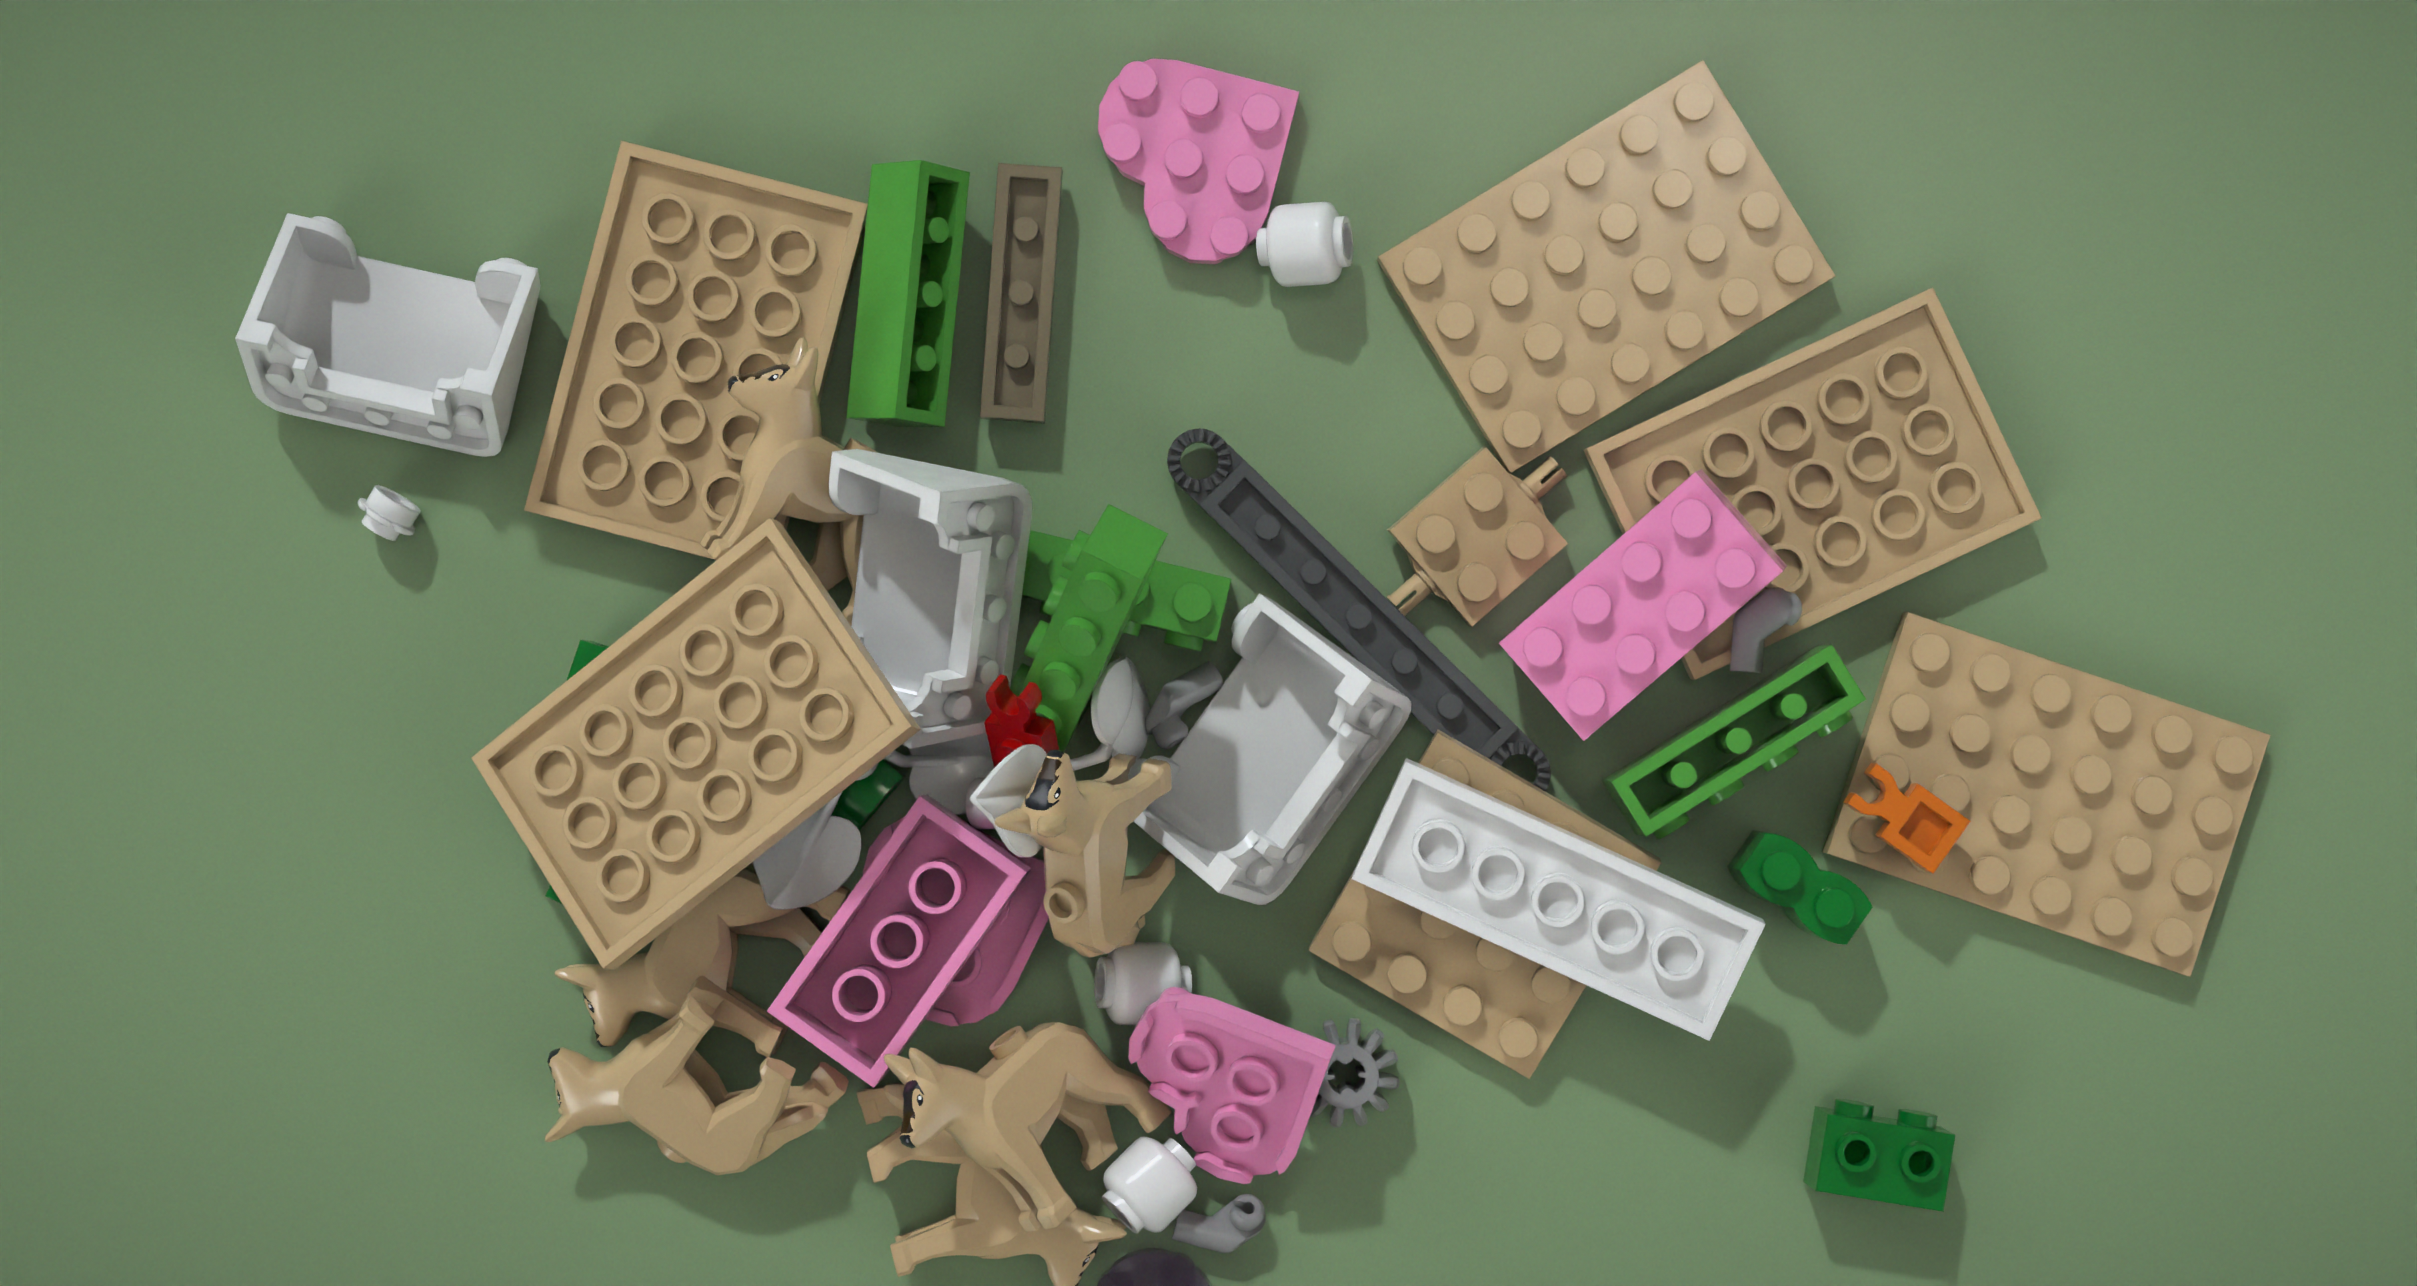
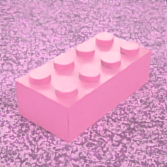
[1499,469,1787,741]
[767,794,1032,1088]

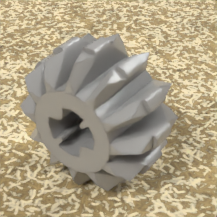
[1306,1018,1400,1128]

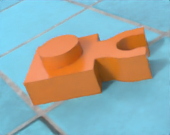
[1843,763,1971,874]

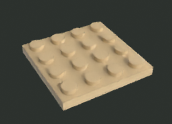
[1308,730,1661,1079]

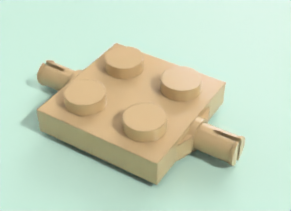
[1386,447,1568,627]

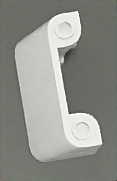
[235,213,541,457]
[829,449,1032,748]
[1128,593,1411,905]

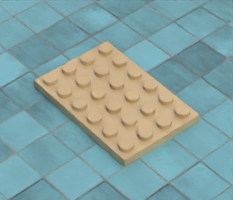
[1377,60,1835,474]
[524,141,868,560]
[1583,287,2042,680]
[471,518,921,970]
[1823,612,2271,977]

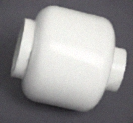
[1256,201,1353,287]
[1094,942,1192,1025]
[1102,1137,1197,1234]

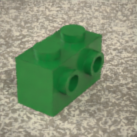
[1803,1099,1955,1212]

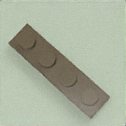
[980,163,1063,424]

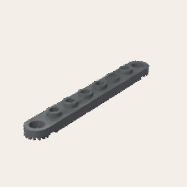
[1167,428,1551,791]

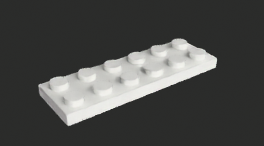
[1352,758,1766,1041]

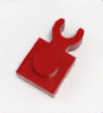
[984,674,1059,768]

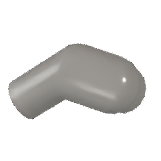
[1730,587,1802,673]
[1145,661,1223,749]
[1172,1194,1266,1253]

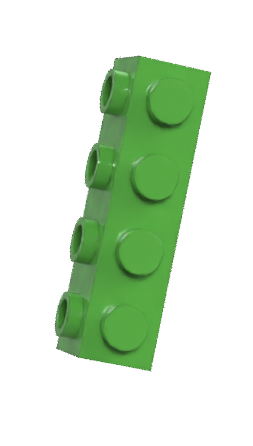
[846,160,970,427]
[1010,504,1168,752]
[1022,530,1232,652]
[1602,644,1866,839]

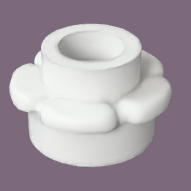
[358,485,421,541]

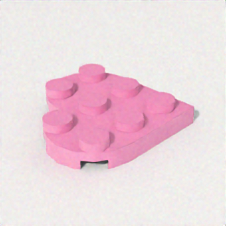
[1098,59,1299,265]
[862,816,1049,1027]
[1128,987,1336,1184]

